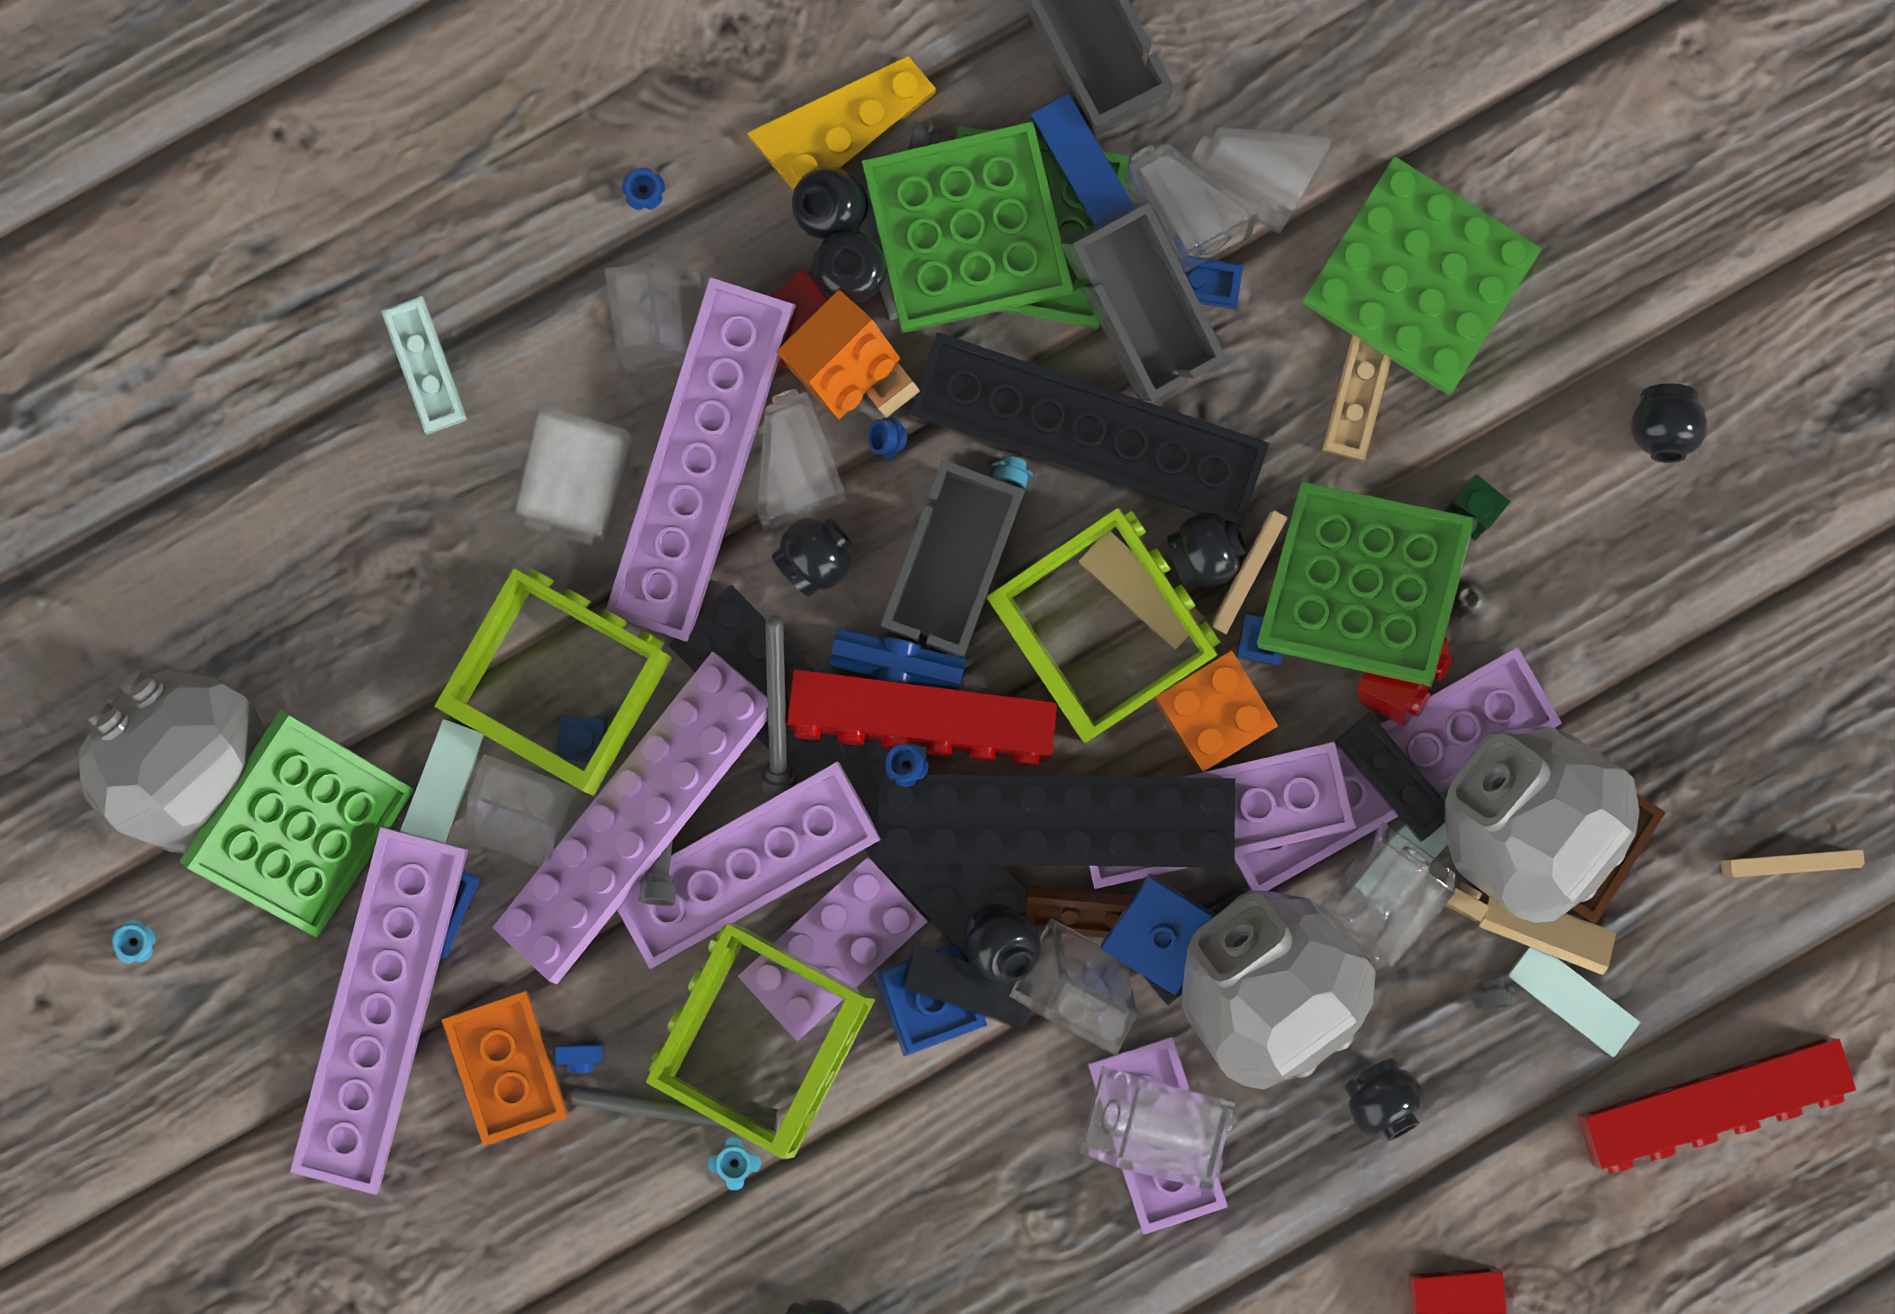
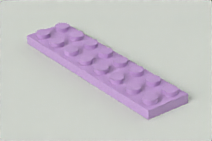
[606,277,796,642]
[1235,647,1562,891]
[492,652,768,984]
[290,827,468,1195]

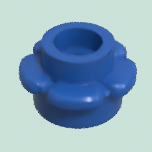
[622,168,665,210]
[868,416,907,459]
[885,744,928,787]

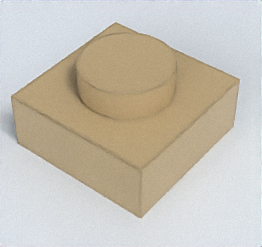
[866,362,920,418]
[1435,881,1489,922]

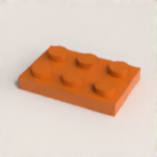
[442,991,569,1146]

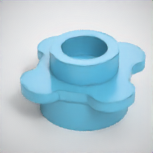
[708,1137,761,1190]

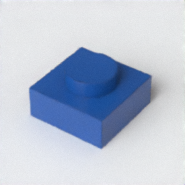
[1236,614,1283,667]
[557,715,606,763]
[555,1044,605,1073]

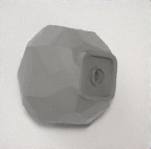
[79,670,262,853]
[1444,726,1639,923]
[1182,890,1375,1089]

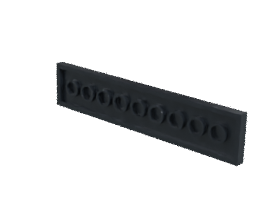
[669,585,1027,957]

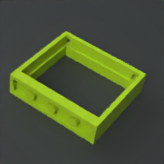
[986,508,1221,744]
[434,568,672,796]
[645,923,875,1159]

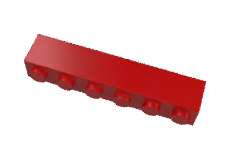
[786,669,1057,767]
[1577,1037,1856,1174]

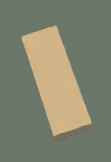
[1321,335,1391,462]
[1210,510,1288,637]
[1078,532,1205,651]
[1721,850,1865,878]
[1479,895,1616,975]

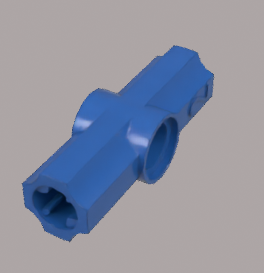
[829,629,966,690]

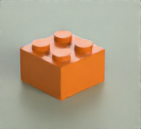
[776,290,900,420]
[1153,650,1278,773]

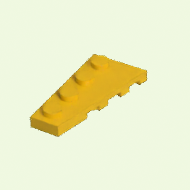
[747,56,936,191]

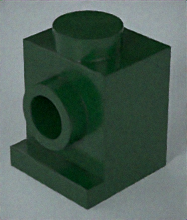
[1444,474,1511,541]

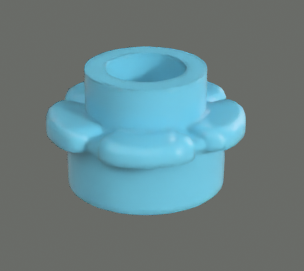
[991,456,1033,490]
[112,920,156,964]

